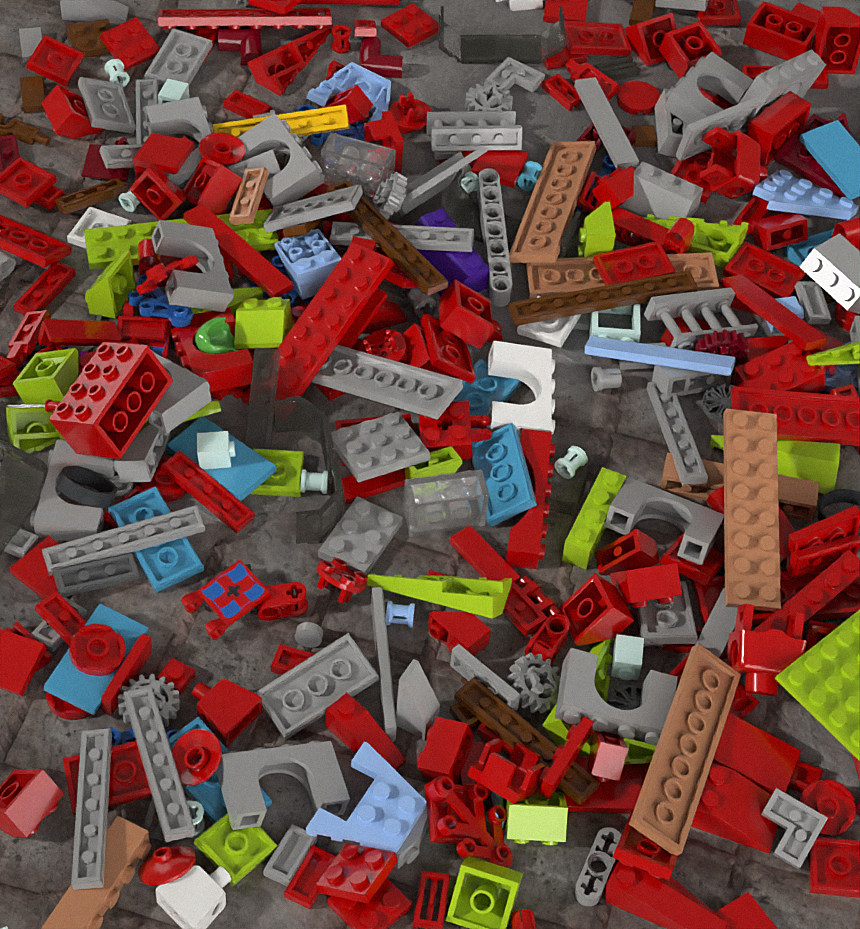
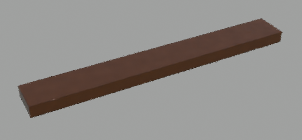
[327,180,448,296]
[508,270,698,326]

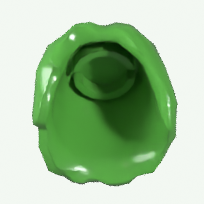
[195,317,239,354]

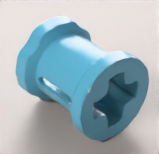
[517,161,542,191]

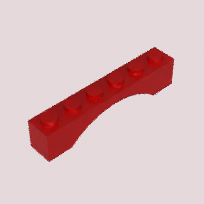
[506,428,556,570]

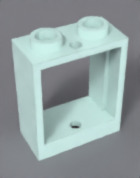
[589,304,641,343]

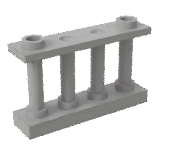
[427,111,522,151]
[644,288,758,351]

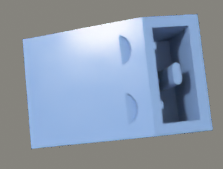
[274,229,341,299]

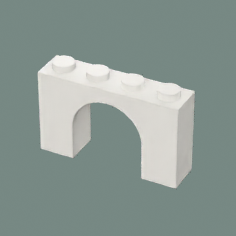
[487,341,555,439]

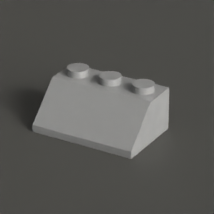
[619,161,703,219]
[800,234,860,314]

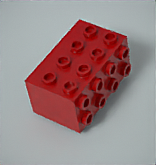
[48,342,173,459]

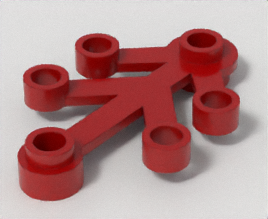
[136,254,199,296]
[427,776,513,868]

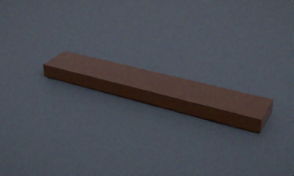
[454,677,600,805]

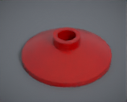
[199,133,245,165]
[171,729,222,786]
[138,846,196,886]

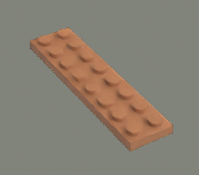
[509,141,597,264]
[525,253,719,299]
[723,409,781,612]
[629,643,741,855]

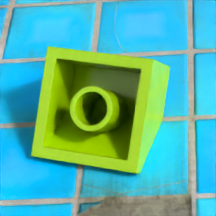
[576,202,616,257]
[85,250,137,319]
[234,297,293,349]
[13,348,78,405]
[505,791,568,845]
[446,857,523,929]

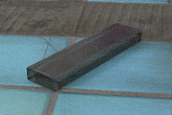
[245,348,281,449]

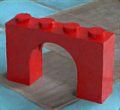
[170,307,255,392]

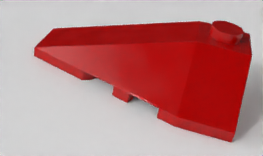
[605,861,728,929]

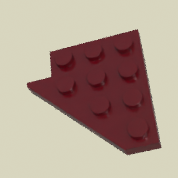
[775,113,851,198]

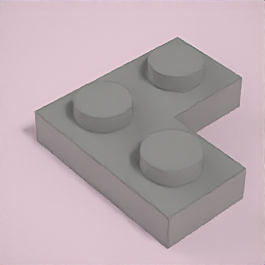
[485,57,545,92]
[761,788,828,870]

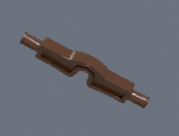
[0,113,51,146]

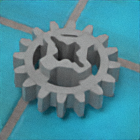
[465,82,513,111]
[372,172,408,220]
[507,653,561,714]
[118,674,180,727]

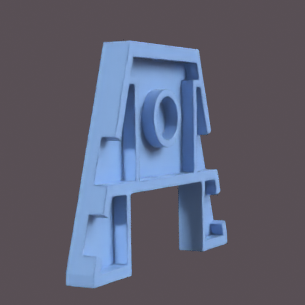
[307,62,391,122]
[306,741,427,853]

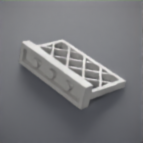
[398,145,487,216]

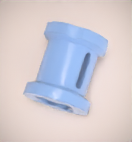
[386,601,415,628]

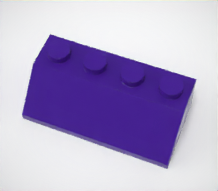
[413,208,490,296]

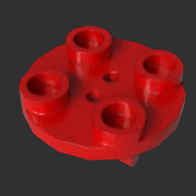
[389,92,432,134]
[359,329,407,363]
[316,557,368,604]

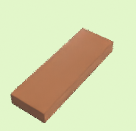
[229,167,269,225]

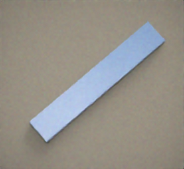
[585,336,735,376]

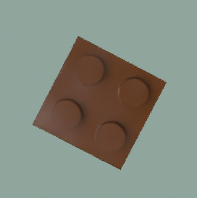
[65,19,111,58]

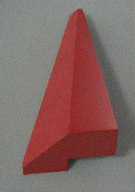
[247,23,334,96]

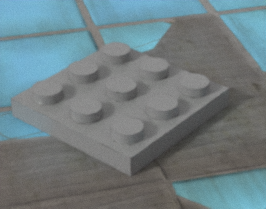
[328,412,430,482]

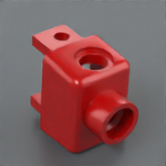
[700,126,768,199]
[727,604,807,696]

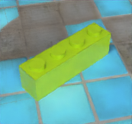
[562,467,626,570]

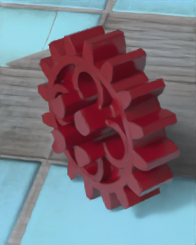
[695,329,749,362]

